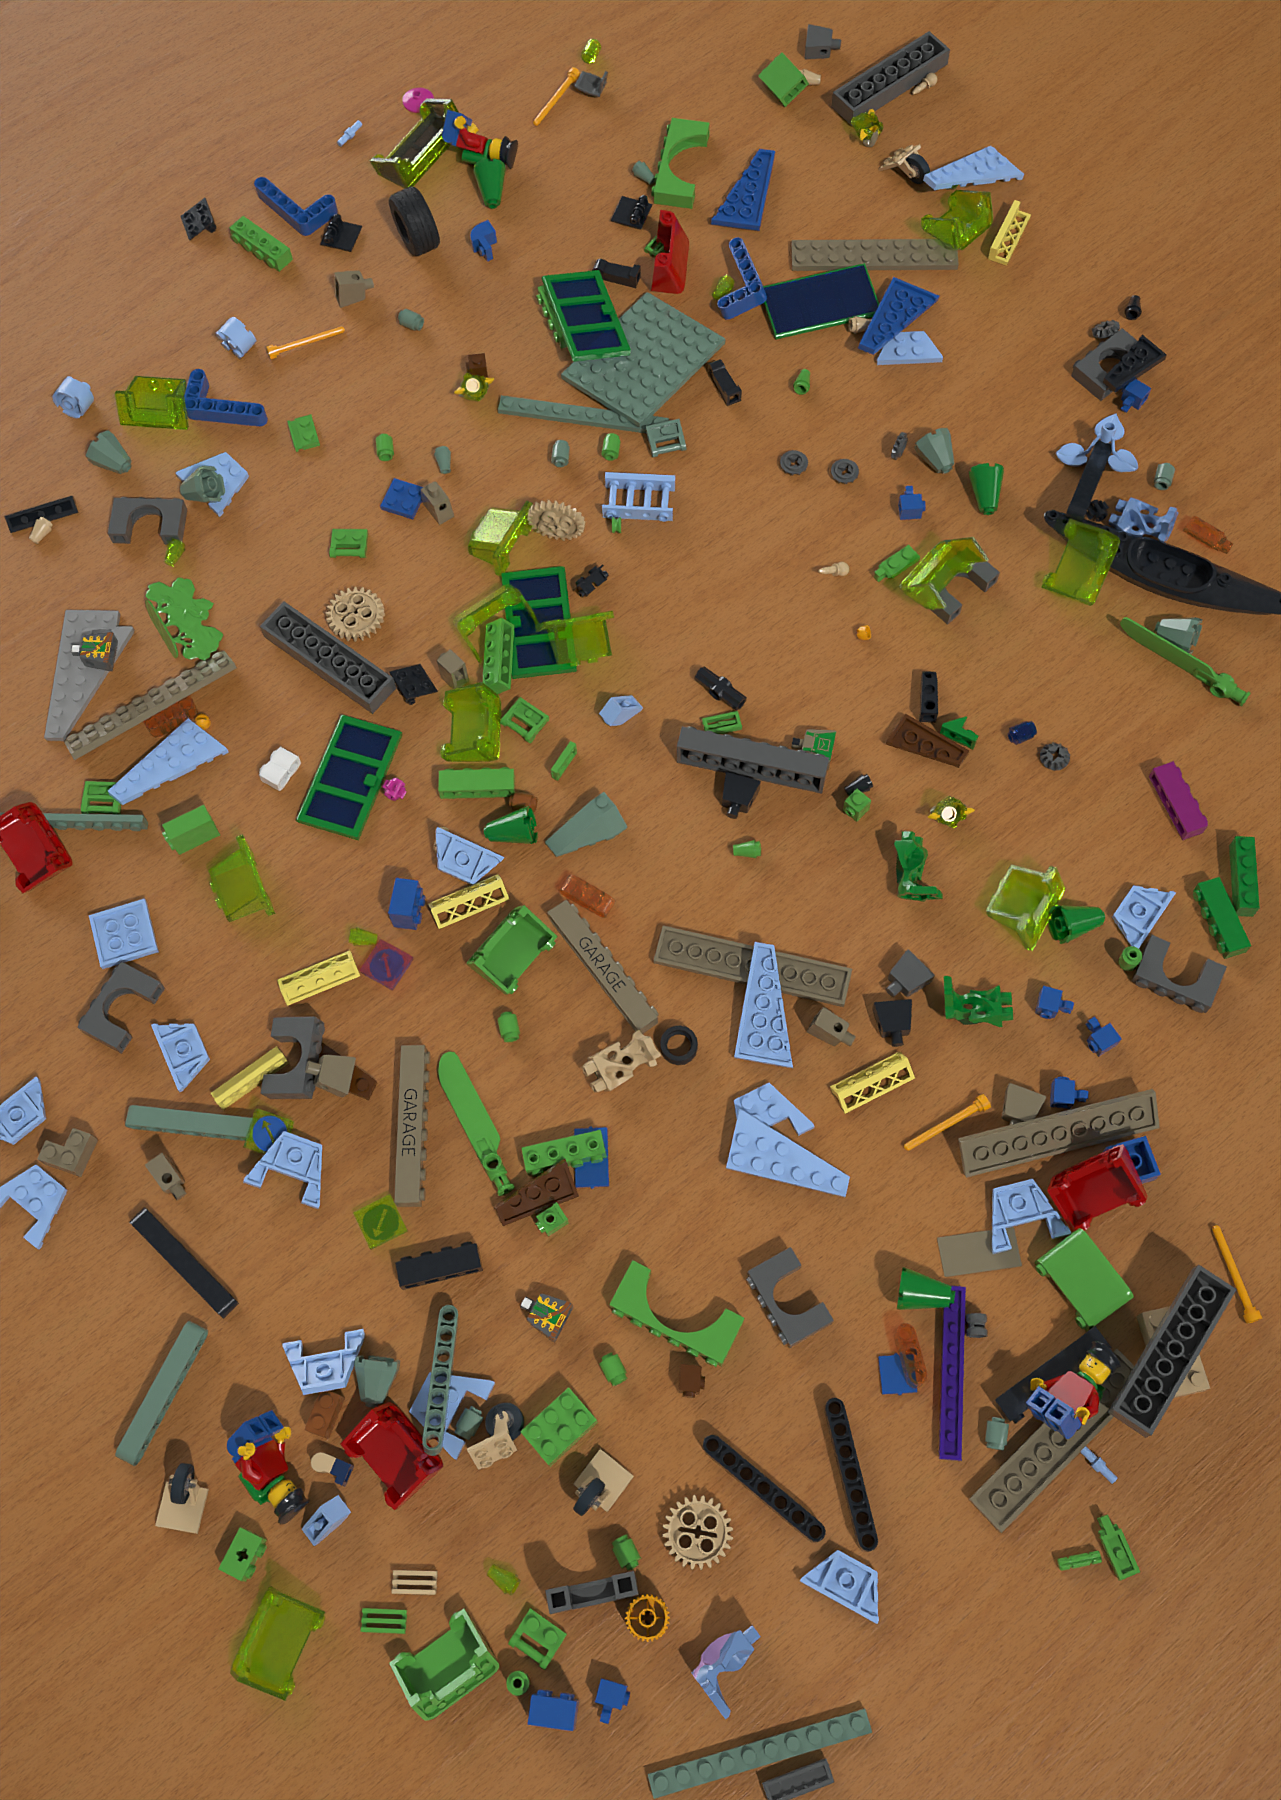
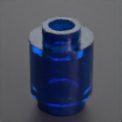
[1007,721,1037,745]

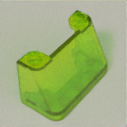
[921,190,993,250]
[1041,519,1120,606]
[441,682,501,762]
[230,1586,325,1701]

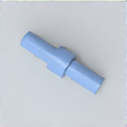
[337,120,362,147]
[1080,1446,1117,1484]

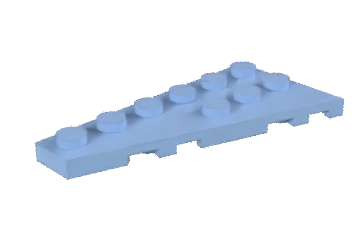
[923,146,1024,190]
[108,718,229,805]
[734,942,793,1069]
[726,1109,850,1197]

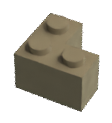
[37,1128,98,1177]

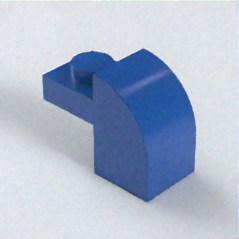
[470,220,497,262]

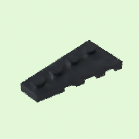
[1103,334,1167,393]

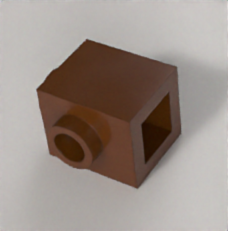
[466,353,488,380]
[678,1364,705,1398]

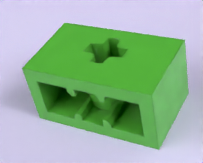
[218,1527,267,1582]

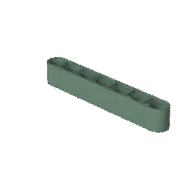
[125,1105,264,1142]
[423,1305,459,1456]
[115,1321,208,1466]

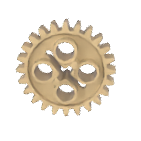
[527,500,585,541]
[326,587,385,642]
[663,1495,733,1570]

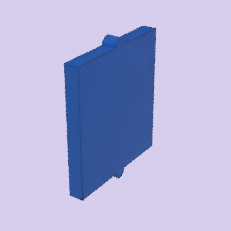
[878,1353,917,1396]

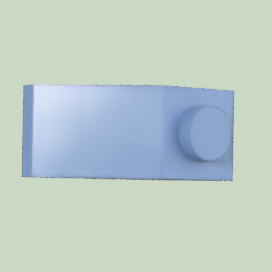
[599,695,643,726]
[302,1495,351,1546]

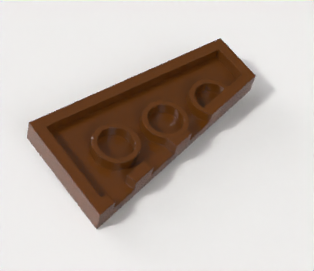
[886,714,969,768]
[318,1042,377,1100]
[495,1158,579,1226]

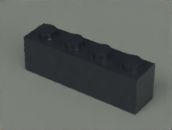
[395,1241,483,1290]

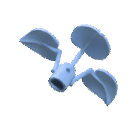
[1056,414,1138,472]

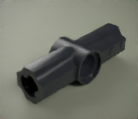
[694,666,747,711]

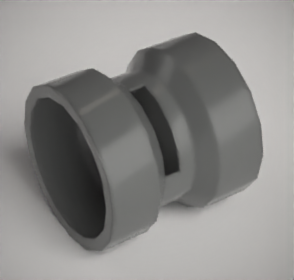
[966,1313,988,1338]

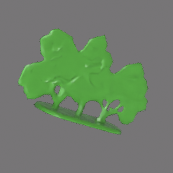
[145,578,223,661]

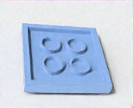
[89,899,159,969]

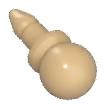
[912,73,938,94]
[818,562,849,576]

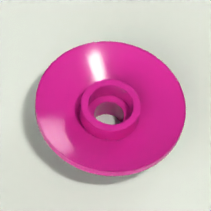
[403,88,434,113]

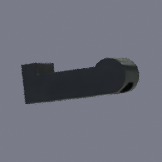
[592,259,641,288]
[708,359,742,406]
[919,671,938,723]

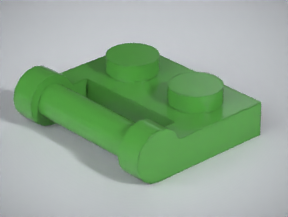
[329,529,368,558]
[500,697,549,743]
[81,781,121,815]
[508,1608,567,1670]

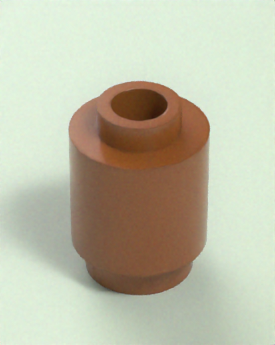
[509,792,538,812]

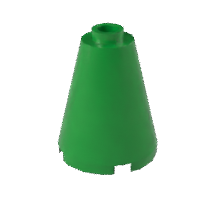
[473,159,506,209]
[968,463,1004,515]
[484,806,538,844]
[1048,905,1105,944]
[897,1267,955,1310]

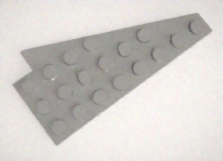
[44,610,135,741]

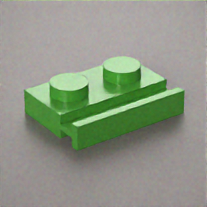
[287,414,320,452]

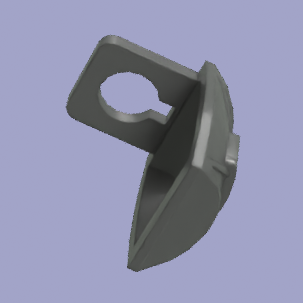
[574,71,608,97]

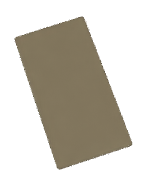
[937,1227,1022,1277]

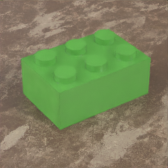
[520,1387,598,1467]

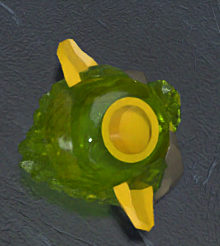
[851,109,883,147]
[454,373,494,402]
[928,796,975,828]

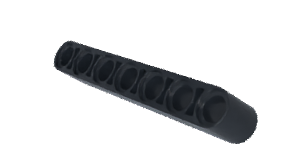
[1065,440,1112,523]
[129,1207,239,1319]
[824,1398,878,1552]
[703,1435,826,1543]

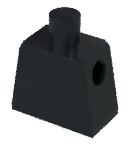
[722,772,761,819]
[872,999,912,1047]

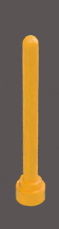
[533,67,581,126]
[266,326,345,360]
[904,1094,991,1151]
[1212,1225,1263,1324]

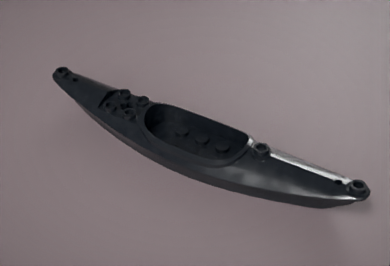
[1044,510,1281,615]

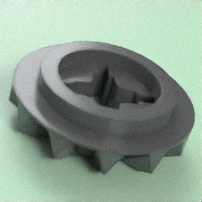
[1092,320,1120,338]
[891,432,908,460]
[780,450,808,476]
[831,459,859,484]
[1040,742,1070,770]

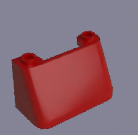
[651,210,689,294]
[0,802,73,894]
[1047,1144,1148,1233]
[340,1402,443,1511]

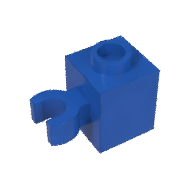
[1121,379,1151,413]
[898,486,926,520]
[1035,986,1074,1019]
[1085,1017,1122,1057]
[1050,1077,1088,1109]
[595,1678,630,1724]

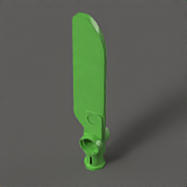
[1120,617,1251,707]
[438,1052,515,1196]

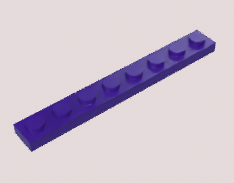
[939,1286,966,1461]

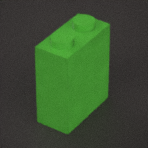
[758,52,809,107]
[162,805,220,855]

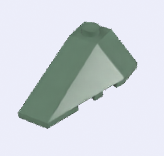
[545,792,628,857]

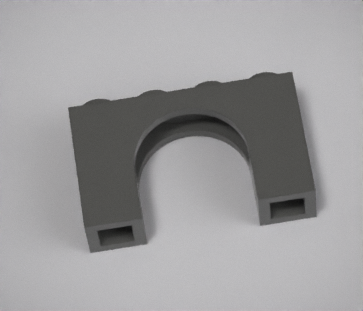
[1071,328,1138,401]
[108,497,188,545]
[916,546,1000,625]
[1131,935,1227,1013]
[77,962,165,1054]
[260,1017,325,1099]
[746,1247,834,1348]
[545,1571,639,1614]

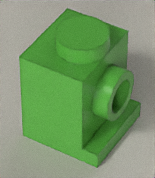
[535,1202,569,1237]

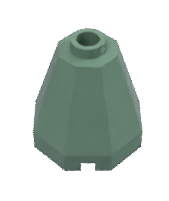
[914,428,954,474]
[86,430,132,474]
[180,466,225,503]
[1154,617,1203,655]
[354,1355,400,1407]

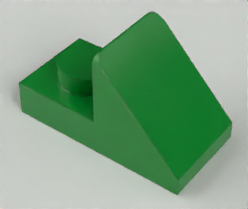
[940,716,979,750]

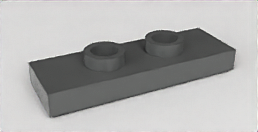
[762,1758,834,1800]

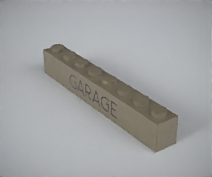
[547,900,659,1034]
[394,1045,430,1207]

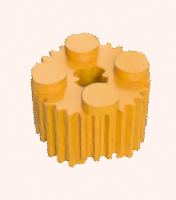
[625,1594,670,1642]

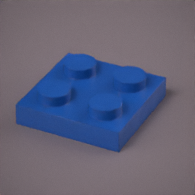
[380,478,424,519]

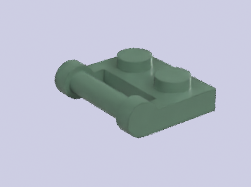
[645,419,686,458]

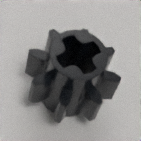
[1086,500,1109,522]

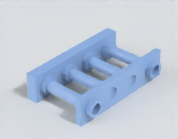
[602,472,675,522]

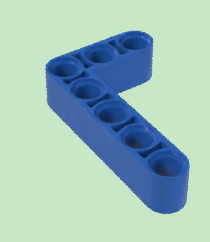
[254,177,338,236]
[717,237,767,320]
[182,369,268,426]

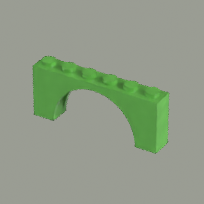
[651,118,710,209]
[609,1260,745,1367]

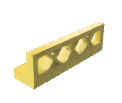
[988,200,1031,266]
[428,874,509,929]
[278,951,360,1006]
[211,1046,289,1110]
[830,1052,915,1114]

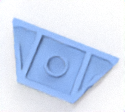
[877,331,943,365]
[435,827,504,885]
[1112,885,1176,949]
[151,1024,210,1092]
[0,1077,46,1145]
[800,1550,879,1624]

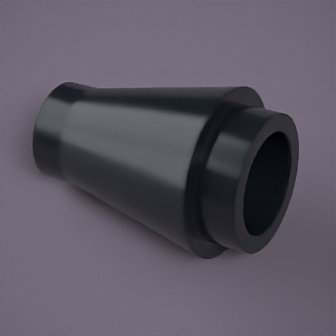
[1124,295,1142,320]
[844,774,873,797]

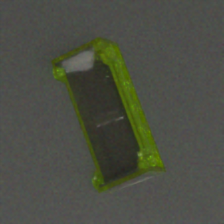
[370,98,459,189]

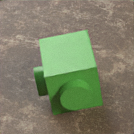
[843,789,871,822]

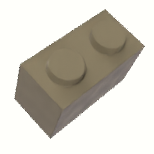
[437,649,469,692]

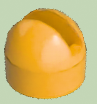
[857,625,871,640]
[195,714,211,730]

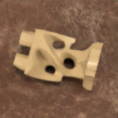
[581,1030,661,1093]

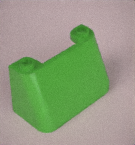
[466,905,558,995]
[1034,1228,1134,1331]
[389,1609,499,1721]

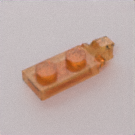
[1183,516,1233,554]

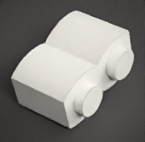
[259,747,301,791]

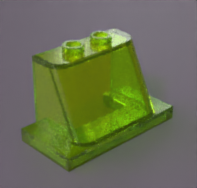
[115,376,189,430]
[468,500,533,577]
[535,611,614,667]
[209,834,276,922]
[986,865,1066,951]

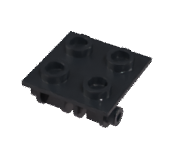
[611,195,653,229]
[181,198,216,240]
[321,214,362,252]
[389,664,438,705]

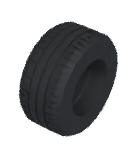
[388,186,440,256]

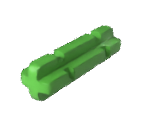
[1057,1551,1102,1571]

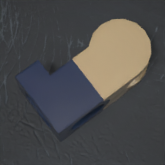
[311,1452,354,1487]

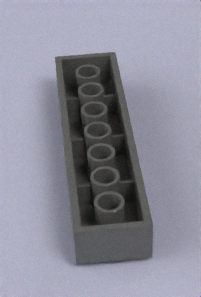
[831,31,950,126]
[260,601,396,714]
[677,727,829,794]
[1108,1265,1237,1438]

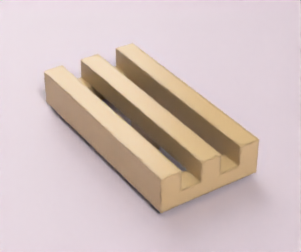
[392,1570,438,1595]

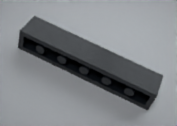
[992,1326,1112,1424]

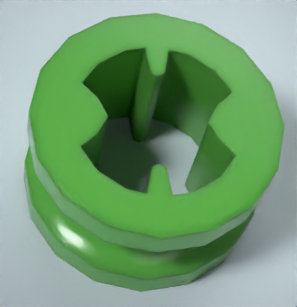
[612,517,621,533]

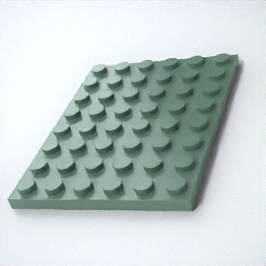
[561,292,725,427]

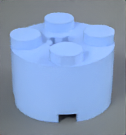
[215,317,257,359]
[52,376,94,418]

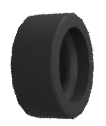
[660,1025,698,1065]

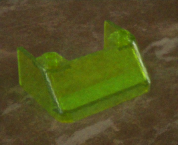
[899,537,989,610]
[453,584,539,662]

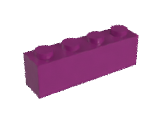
[1149,761,1208,840]

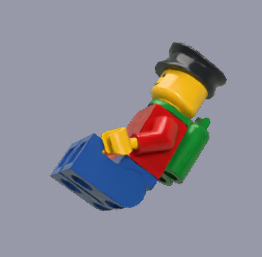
[442,110,518,169]
[1026,1341,1121,1439]
[227,1410,310,1524]

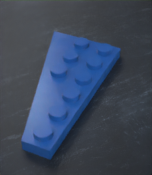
[711,149,775,231]
[858,277,939,355]

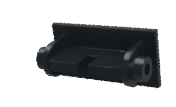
[573,564,609,598]

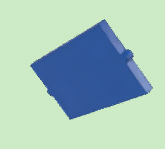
[574,1126,609,1189]

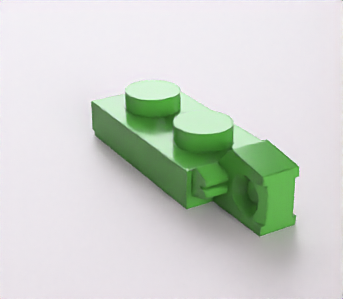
[874,545,920,582]
[1097,1515,1140,1581]

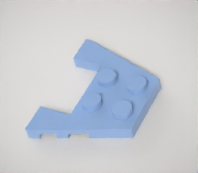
[176,452,249,517]
[734,1083,815,1136]
[243,1131,322,1209]
[0,1165,67,1249]
[992,1179,1071,1254]
[283,1329,365,1395]
[409,1372,495,1460]

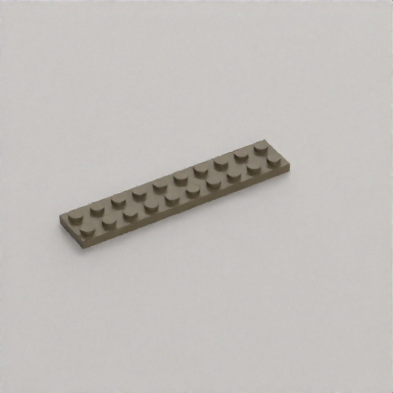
[791,239,959,271]
[64,651,237,760]
[654,925,852,1007]
[958,1089,1160,1178]
[968,1349,1134,1533]

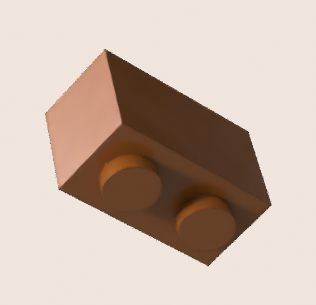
[305,1391,345,1439]

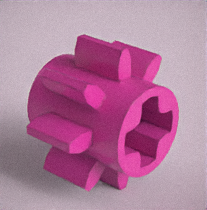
[383,778,407,801]

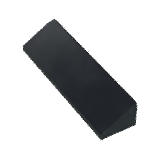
[4,496,79,533]

